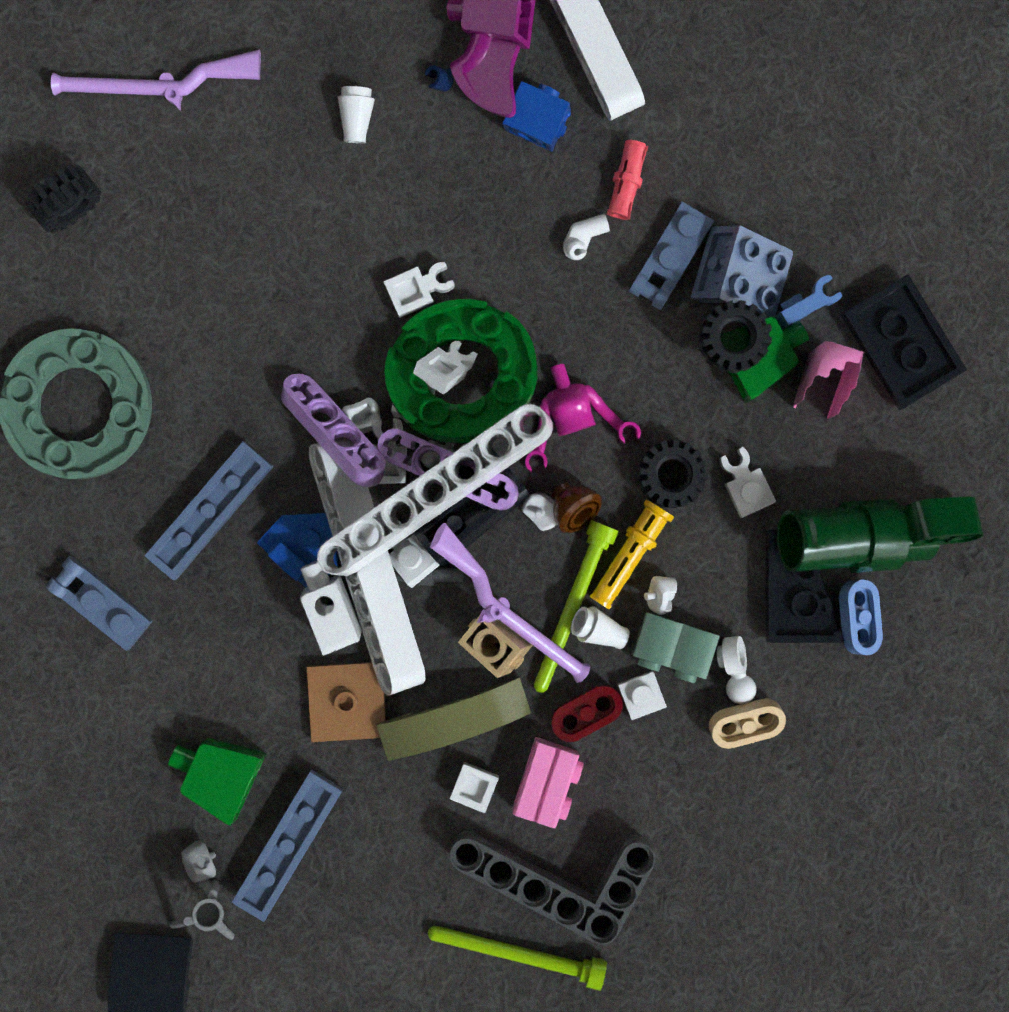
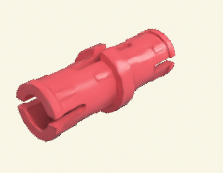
[607,140,648,220]

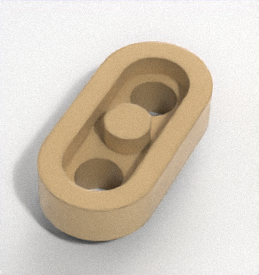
[709,698,786,749]

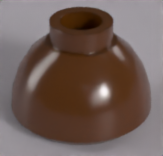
[552,482,602,533]

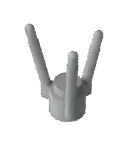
[169,879,235,940]

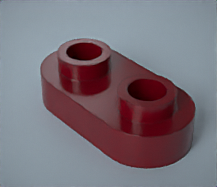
[551,685,623,742]

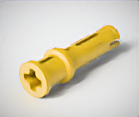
[589,499,674,609]

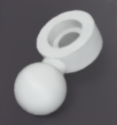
[717,636,756,704]

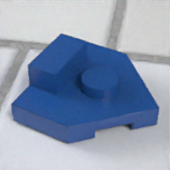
[257,513,339,588]

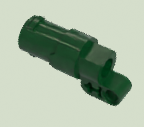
[777,497,984,573]

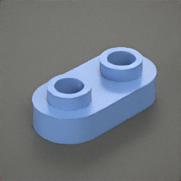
[839,580,883,655]

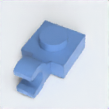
[775,275,842,329]

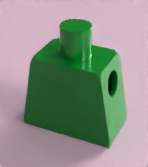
[720,317,809,403]
[168,738,266,826]

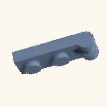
[629,202,714,311]
[45,556,153,651]

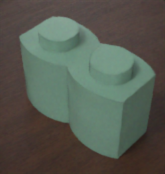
[632,611,720,683]

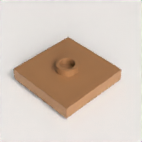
[307,662,387,742]

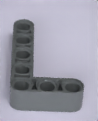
[450,831,655,945]

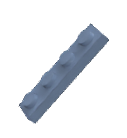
[145,441,274,580]
[232,770,344,922]

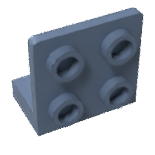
[691,225,793,318]

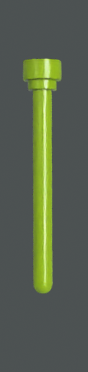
[534,520,619,693]
[428,926,607,991]

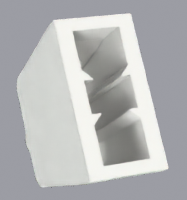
[300,561,362,656]

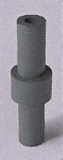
[393,567,465,586]

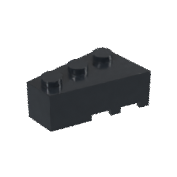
[413,447,529,567]

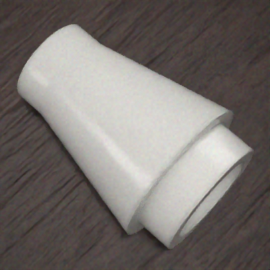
[337,86,375,143]
[571,606,630,649]

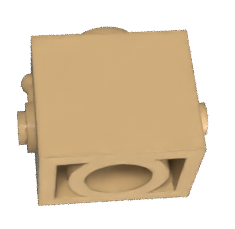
[458,615,533,678]

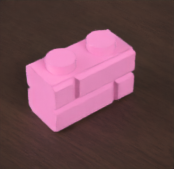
[512,737,584,828]

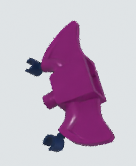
[425,0,535,118]

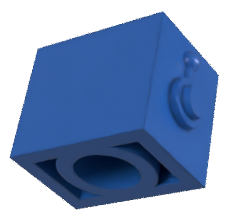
[503,81,571,152]

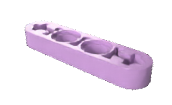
[281,374,386,487]
[377,428,518,510]

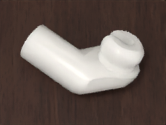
[563,214,610,261]

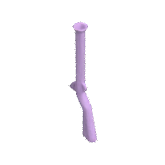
[51,49,261,111]
[430,523,590,683]

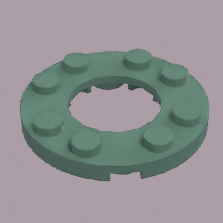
[0,328,152,480]

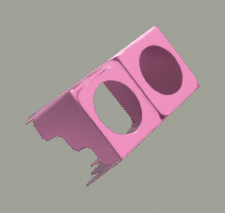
[793,341,863,419]

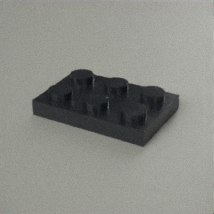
[841,274,967,410]

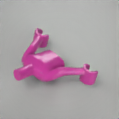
[525,364,641,473]

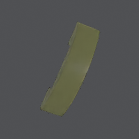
[376,677,531,761]

